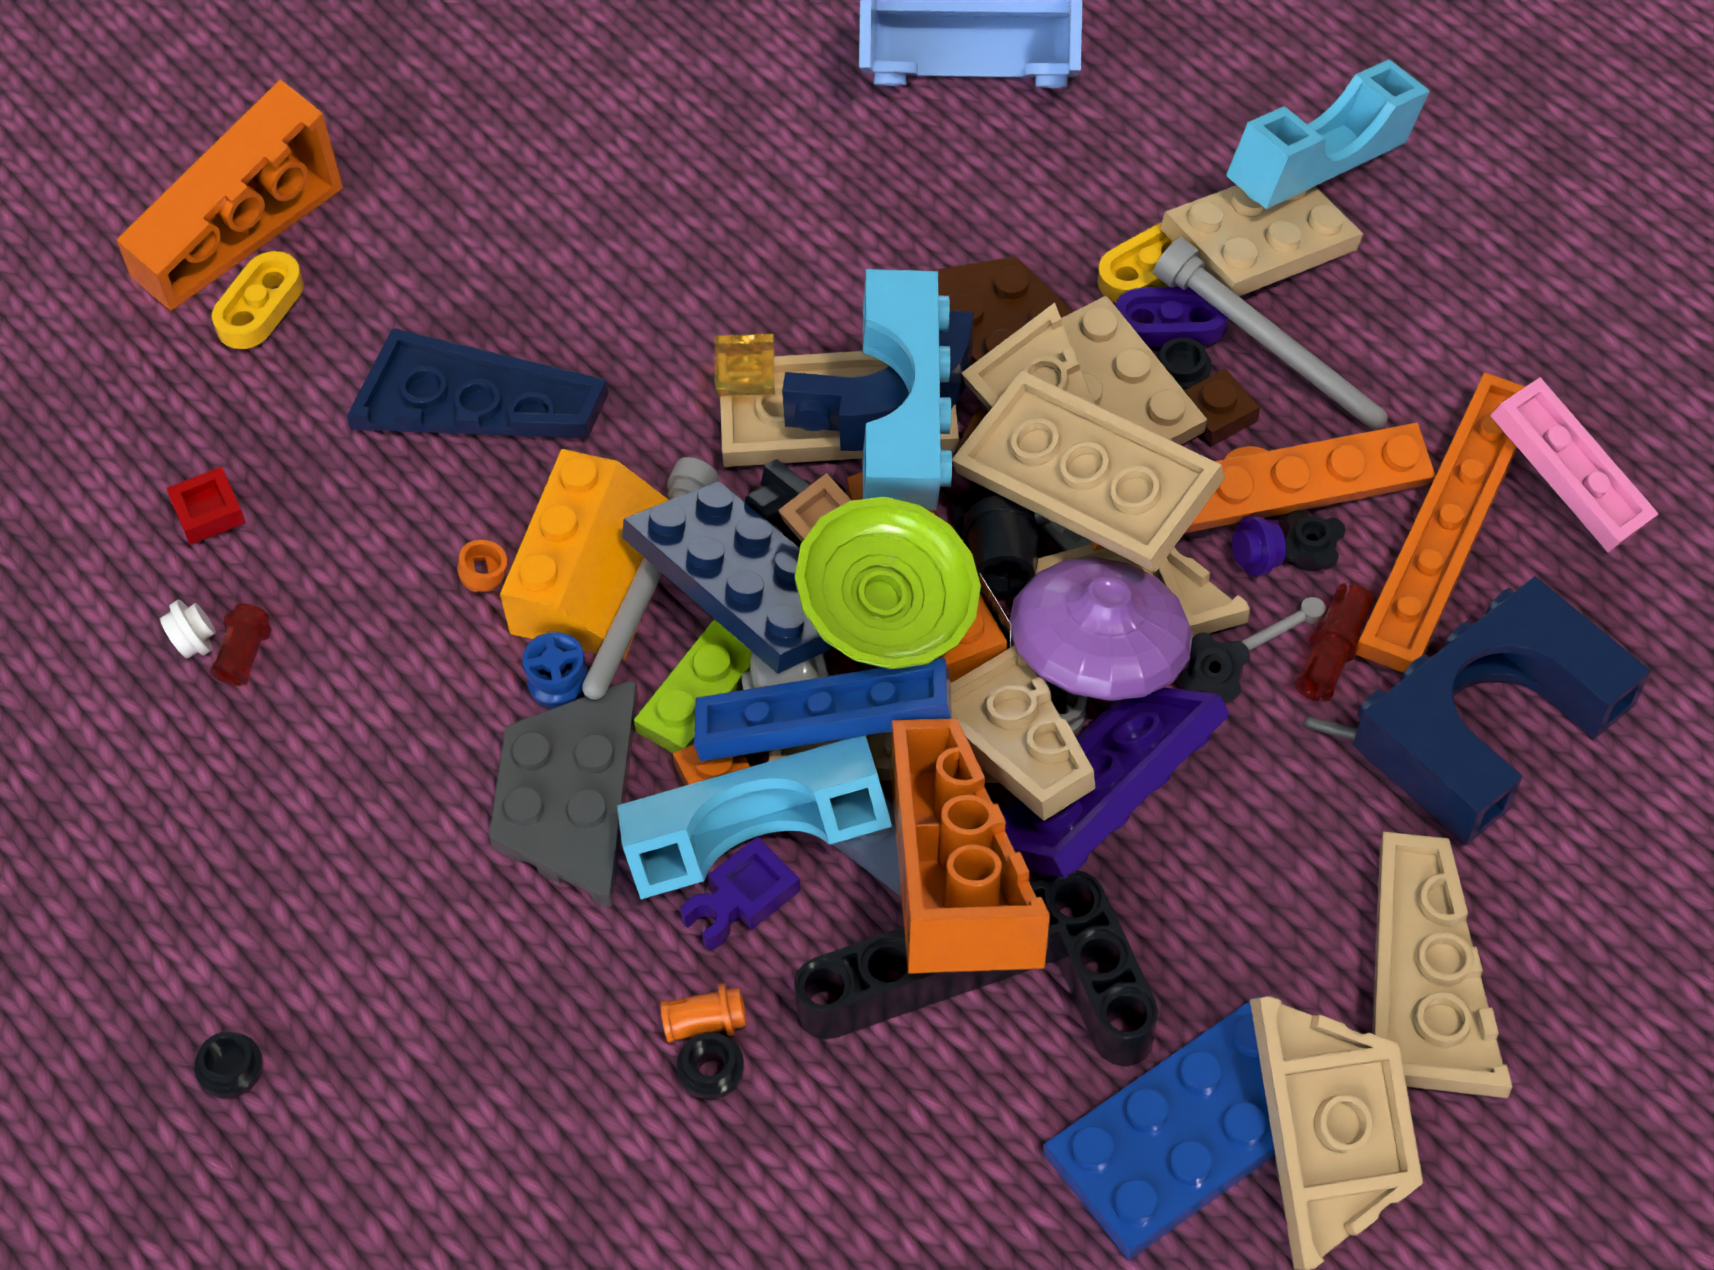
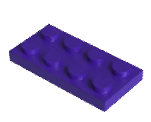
[1001,687,1230,878]

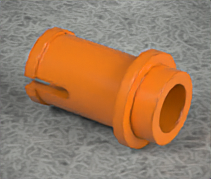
[660,983,747,1043]

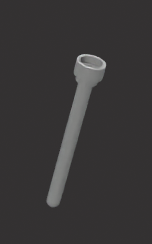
[1153,237,1388,430]
[582,457,719,700]

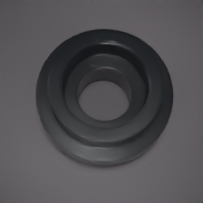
[676,1032,744,1099]

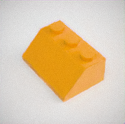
[500,449,669,661]

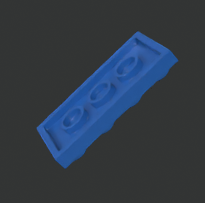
[1044,995,1275,1261]

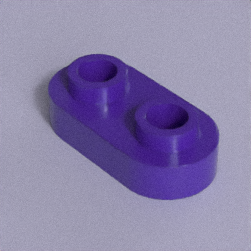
[1115,287,1229,347]

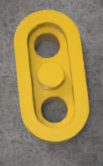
[1098,222,1173,303]
[212,251,304,349]

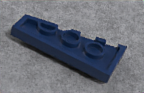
[347,328,609,438]

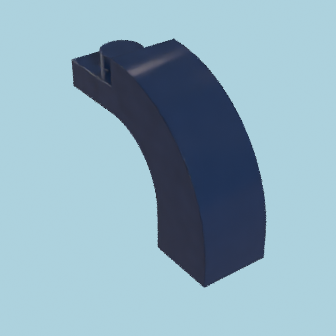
[782,310,974,451]

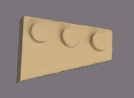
[962,303,1096,411]
[950,645,1095,821]

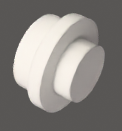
[160,599,216,659]

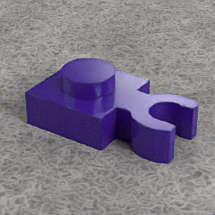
[680,837,801,950]

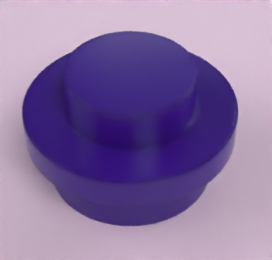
[1231,515,1286,577]

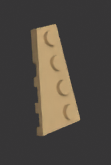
[1372,832,1512,1098]

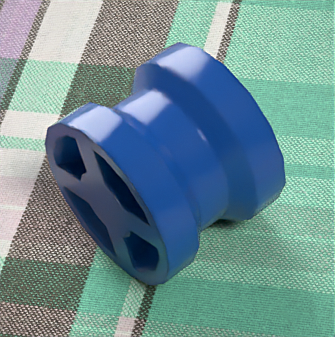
[522,632,588,709]

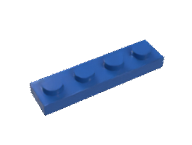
[694,658,952,761]

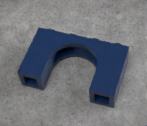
[1353,576,1651,846]

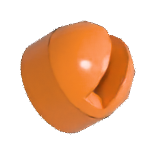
[457,539,507,592]

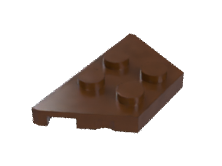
[928,256,1074,365]

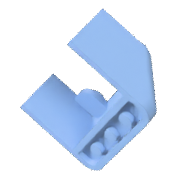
[859,0,1083,88]

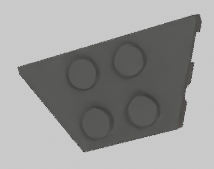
[489,681,638,907]

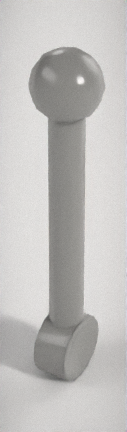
[1217,597,1326,665]

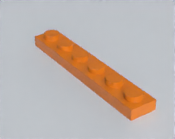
[1356,372,1526,673]
[1090,422,1436,551]

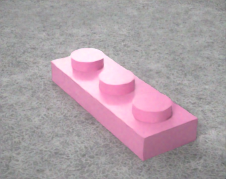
[1490,377,1659,553]

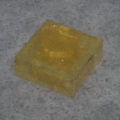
[715,334,775,396]

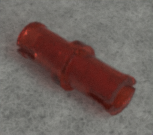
[1295,583,1374,702]

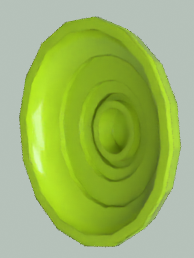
[794,497,981,669]

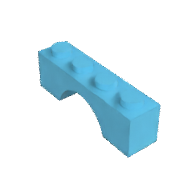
[1226,59,1430,209]
[862,269,952,510]
[617,735,892,899]

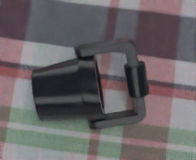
[953,485,1051,596]

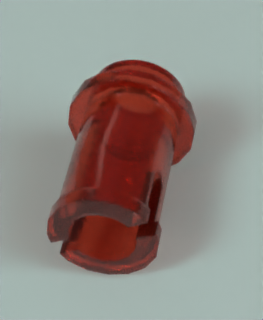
[209,603,272,686]

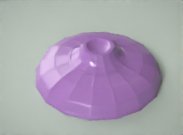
[1010,557,1193,701]

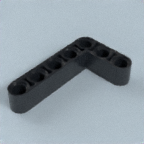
[794,870,1158,1067]

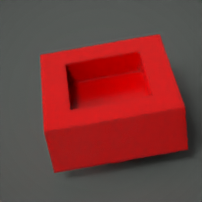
[166,466,246,545]

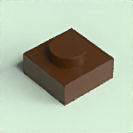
[1184,368,1260,447]

